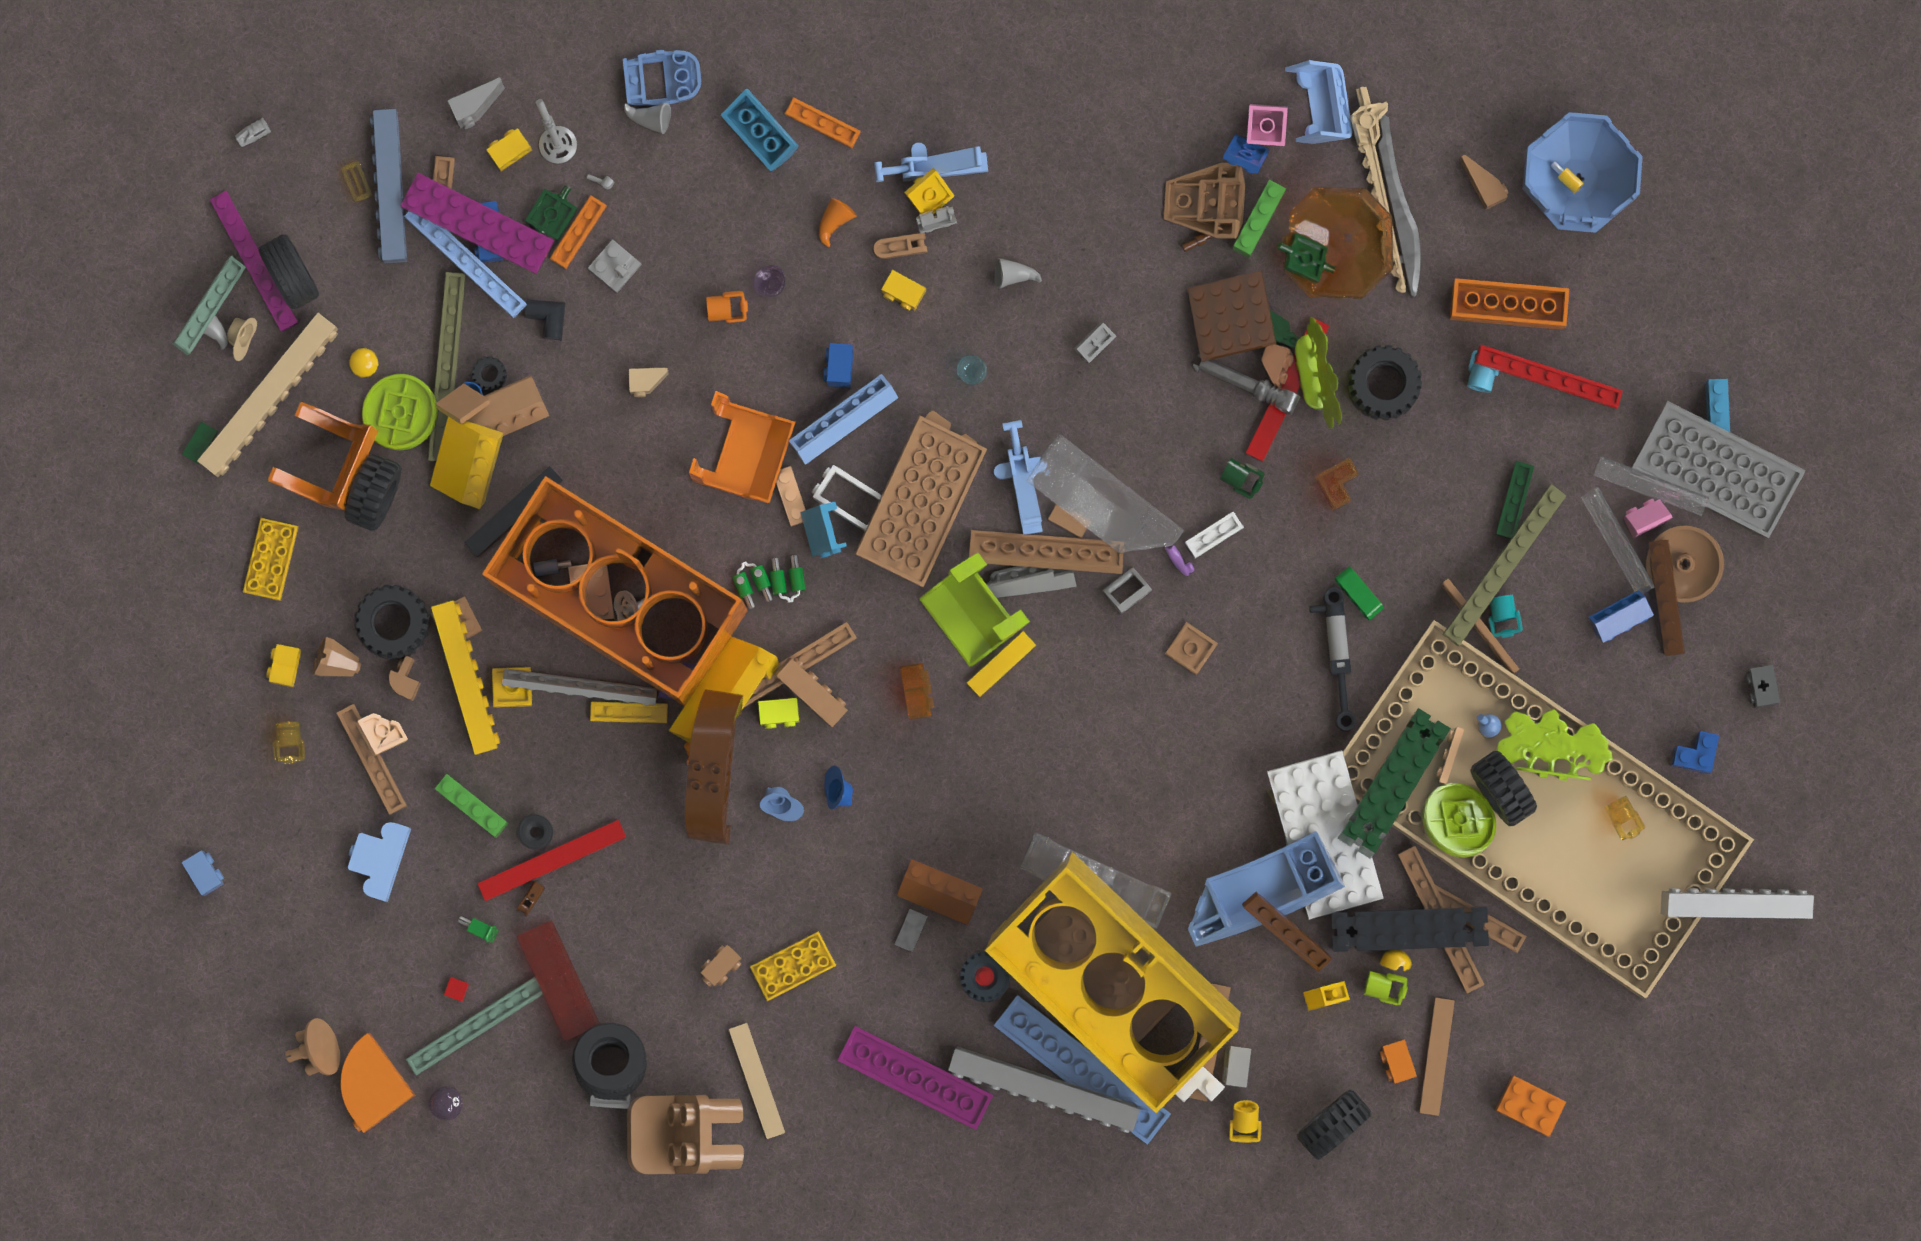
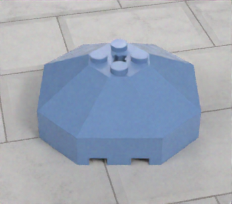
[1522,112,1643,233]

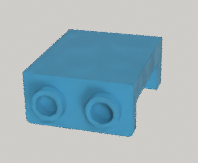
[800,502,847,558]

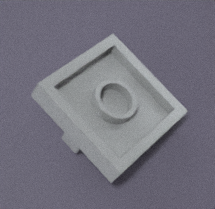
[588,239,642,293]

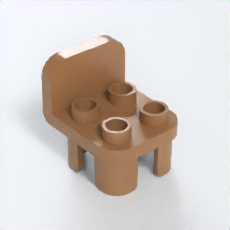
[627,1095,744,1174]

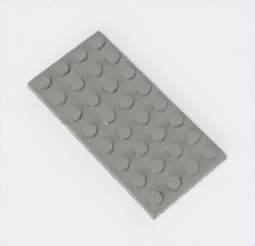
[1632,401,1805,538]

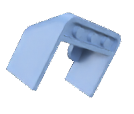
[1285,60,1352,144]

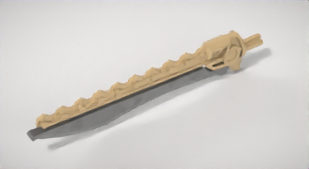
[1350,87,1421,298]

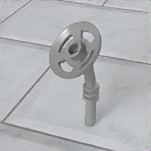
[536,99,577,164]

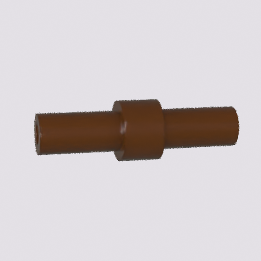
[1181,233,1213,252]

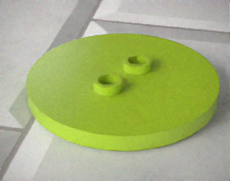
[362,374,438,450]
[1422,783,1496,857]

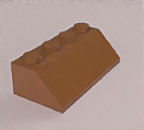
[897,859,983,925]

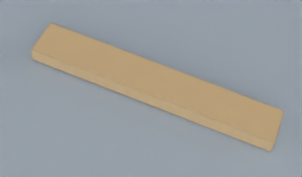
[729,1023,785,1139]

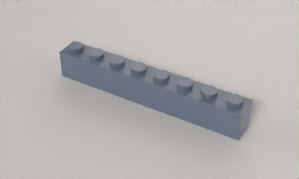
[370,109,407,264]

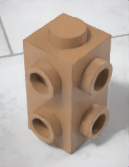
[701,945,742,987]

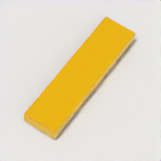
[967,631,1036,697]
[590,702,668,723]

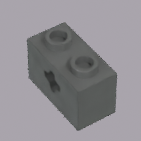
[1745,665,1780,708]

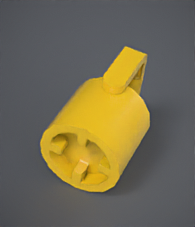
[1229,1100,1261,1143]

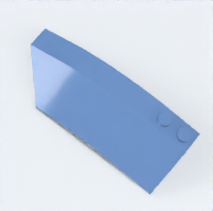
[1188,831,1345,947]

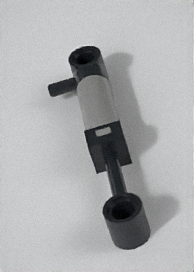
[1309,587,1356,732]

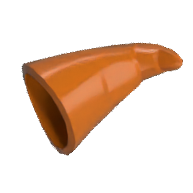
[819,198,857,247]

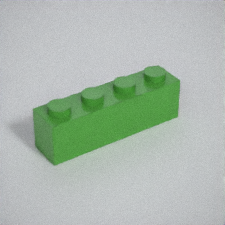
[1233,180,1286,258]
[435,774,509,838]

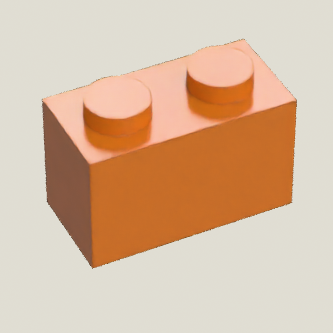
[1379,1039,1417,1084]

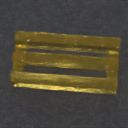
[341,161,373,203]

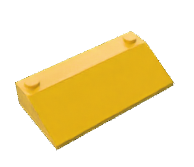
[669,636,780,744]

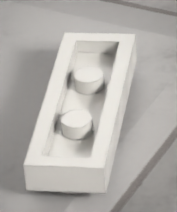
[1185,512,1244,559]

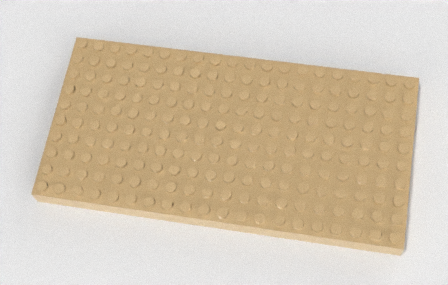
[1343,620,1754,999]

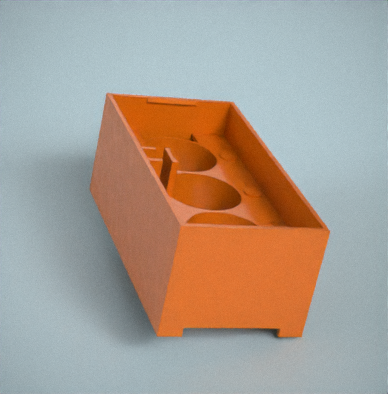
[482,476,748,707]

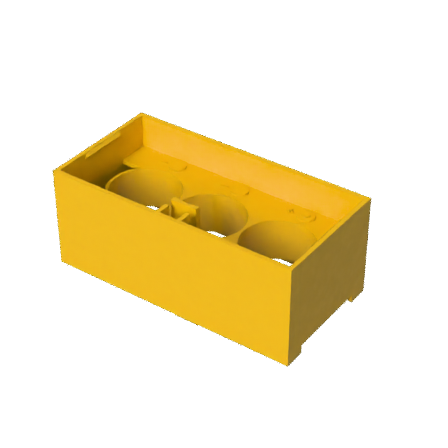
[985,852,1241,1113]

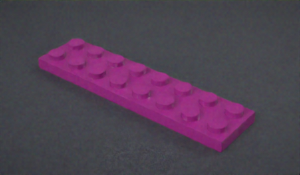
[400,173,554,275]
[837,1026,993,1130]

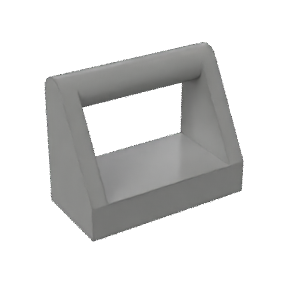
[1102,567,1152,614]

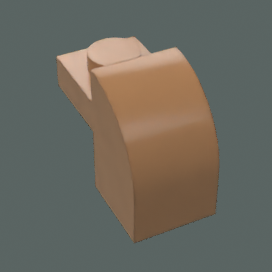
[389,656,421,701]

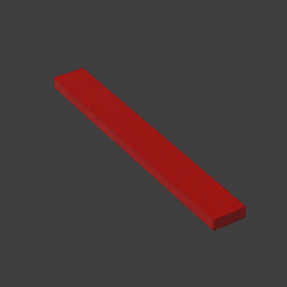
[1245,317,1329,462]
[1474,345,1623,409]
[477,820,627,901]

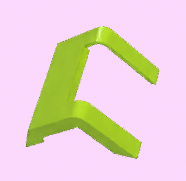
[919,553,1030,667]

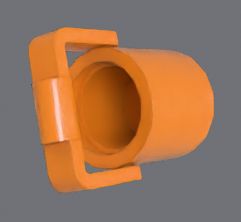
[706,291,748,323]

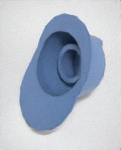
[760,787,804,821]

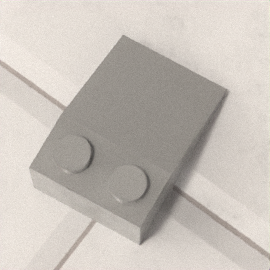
[448,77,505,129]

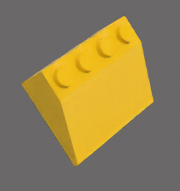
[430,416,503,509]

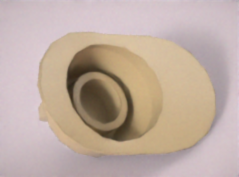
[227,318,257,361]

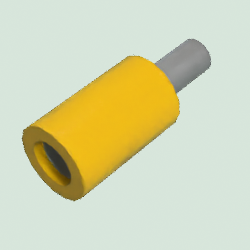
[1551,161,1584,194]

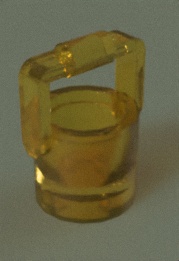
[273,722,305,764]
[1604,795,1645,840]

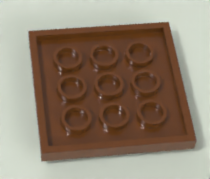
[1188,271,1276,362]

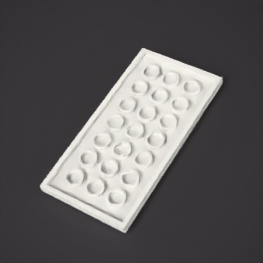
[1267,750,1384,919]

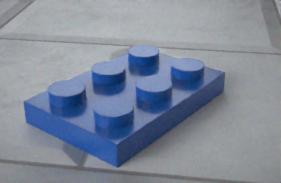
[1223,134,1270,174]

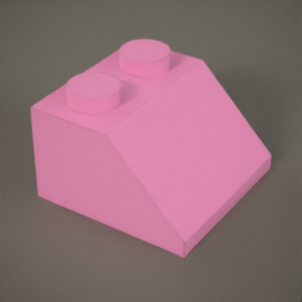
[1247,104,1288,146]
[1623,499,1673,538]

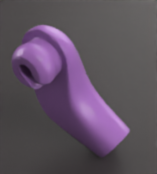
[1165,543,1194,576]

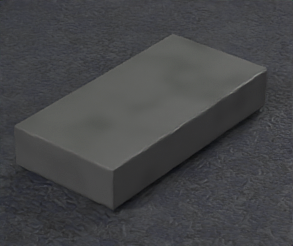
[895,909,928,952]

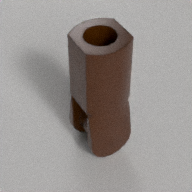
[516,881,545,917]

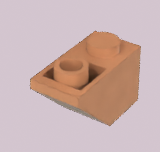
[1261,345,1293,388]

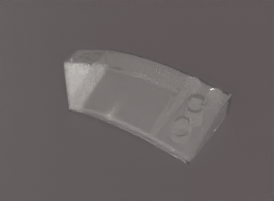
[1026,433,1184,553]

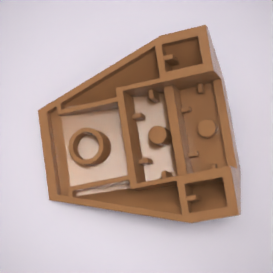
[1164,163,1245,239]

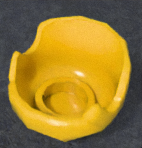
[349,348,378,378]
[1380,950,1412,971]

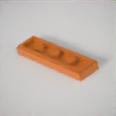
[785,97,861,148]
[550,195,607,269]

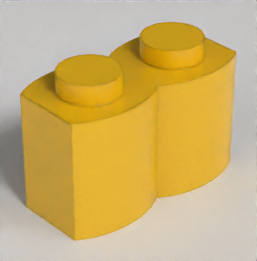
[267,644,301,687]

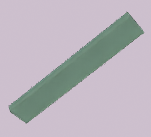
[172,256,246,355]

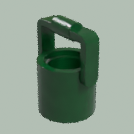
[1219,458,1265,499]

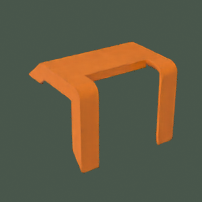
[689,391,795,503]
[268,402,378,511]

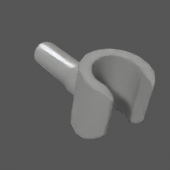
[587,174,614,190]

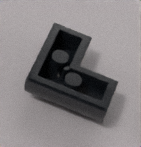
[525,299,566,341]

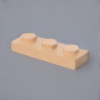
[776,466,805,527]
[1436,727,1464,785]

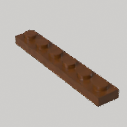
[1649,539,1685,656]
[1242,891,1333,972]

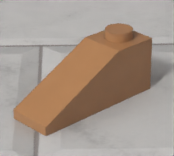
[1460,155,1508,210]

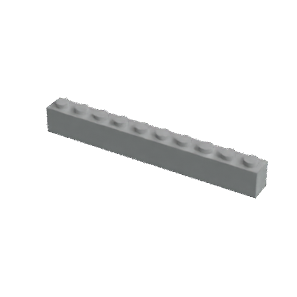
[948,1046,1141,1133]

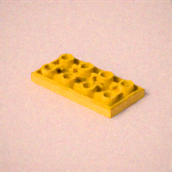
[243,518,298,601]
[750,931,836,1001]

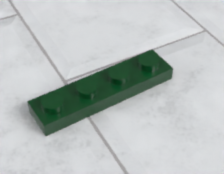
[1495,461,1534,539]

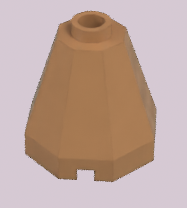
[312,637,361,676]

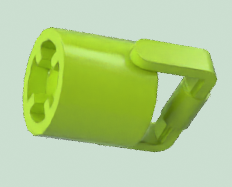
[1364,971,1408,1005]

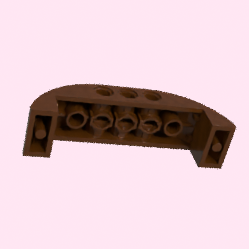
[685,689,743,845]

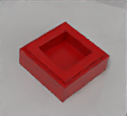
[444,977,469,1002]

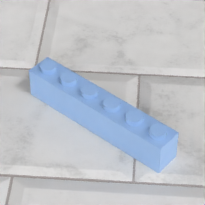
[789,374,898,465]

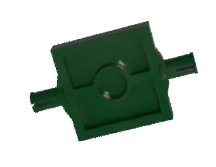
[525,185,578,241]
[1277,233,1335,283]

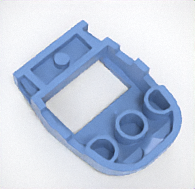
[623,50,701,107]

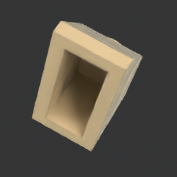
[629,368,668,397]

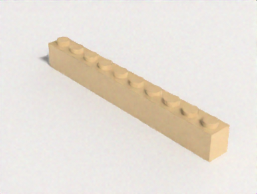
[198,313,338,477]

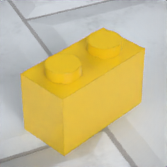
[486,128,532,171]
[881,270,926,311]

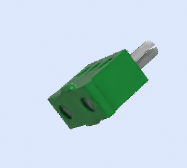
[458,916,499,943]

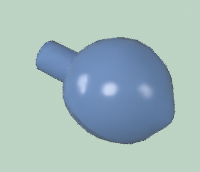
[1477,714,1501,737]

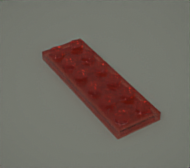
[516,920,600,1042]

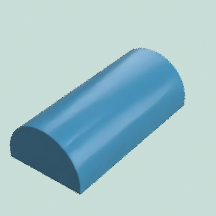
[721,89,799,171]

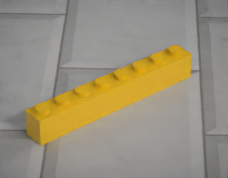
[431,600,500,755]

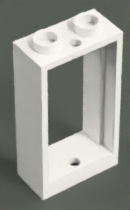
[812,465,881,532]

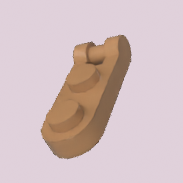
[874,233,928,259]

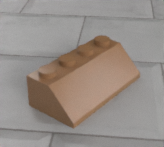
[467,375,549,436]

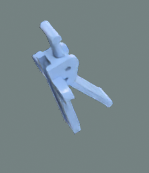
[874,143,988,182]
[994,420,1047,535]

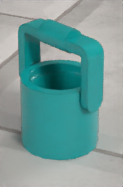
[1489,595,1523,638]

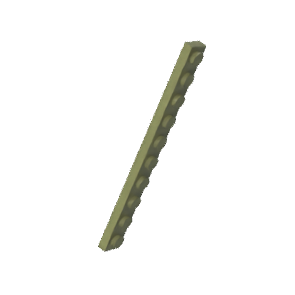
[428,272,466,462]
[1442,484,1566,646]

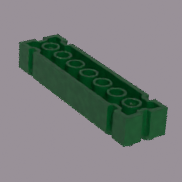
[1337,708,1451,859]

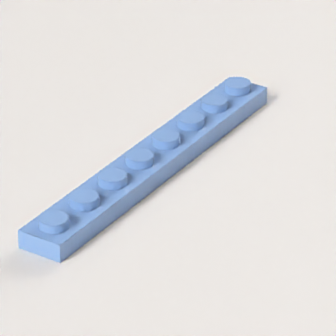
[404,212,526,318]

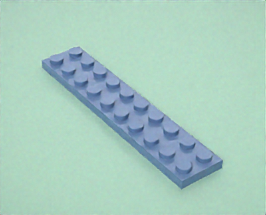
[994,995,1171,1145]

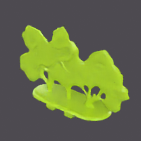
[1295,317,1342,429]
[1497,709,1613,781]

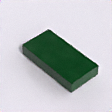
[182,422,218,464]

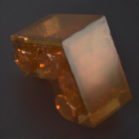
[1315,458,1359,512]
[900,663,934,720]

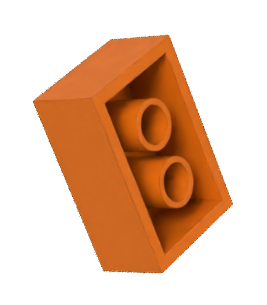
[1495,1076,1566,1137]

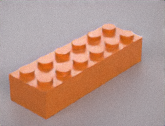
[1450,278,1569,330]

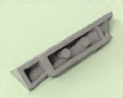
[987,566,1077,598]

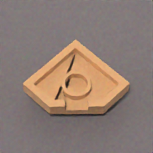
[356,713,408,757]

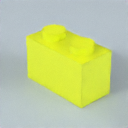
[758,698,799,729]

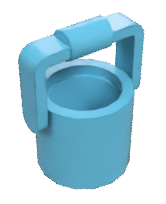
[1467,350,1499,393]

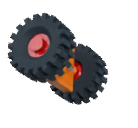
[960,952,1009,1002]

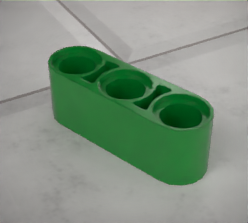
[1334,566,1384,621]

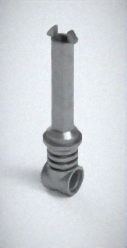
[1193,354,1300,415]

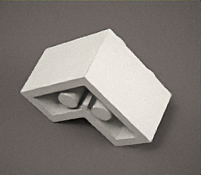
[1175,1066,1225,1102]

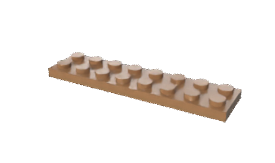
[969,530,1124,574]

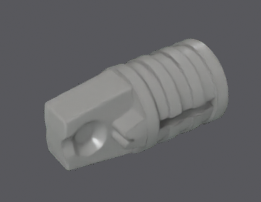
[235,117,271,147]

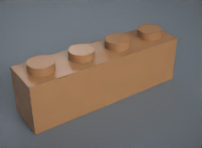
[774,657,848,727]

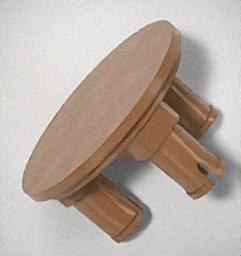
[285,1018,340,1076]

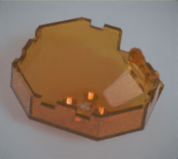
[1282,187,1393,299]

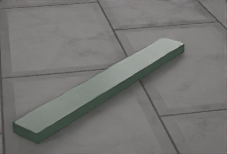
[406,975,547,1076]

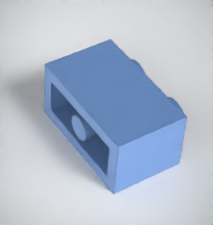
[182,850,224,896]

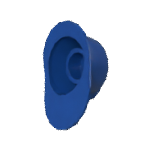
[824,765,853,810]

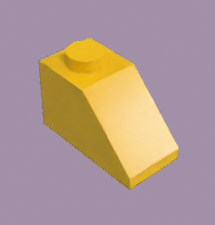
[1303,981,1350,1011]

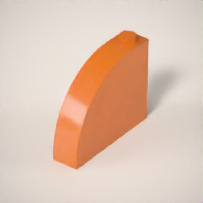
[341,1033,416,1133]

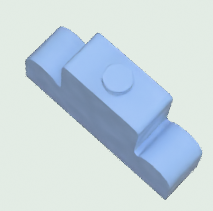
[348,822,411,902]

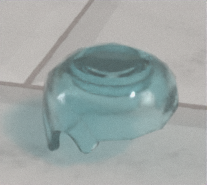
[957,355,987,385]

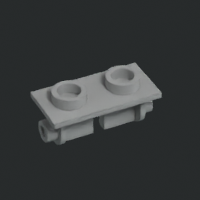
[916,206,957,233]

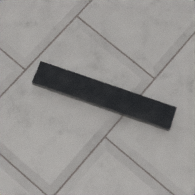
[464,466,563,557]

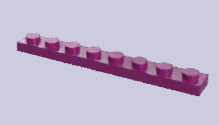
[210,191,298,332]

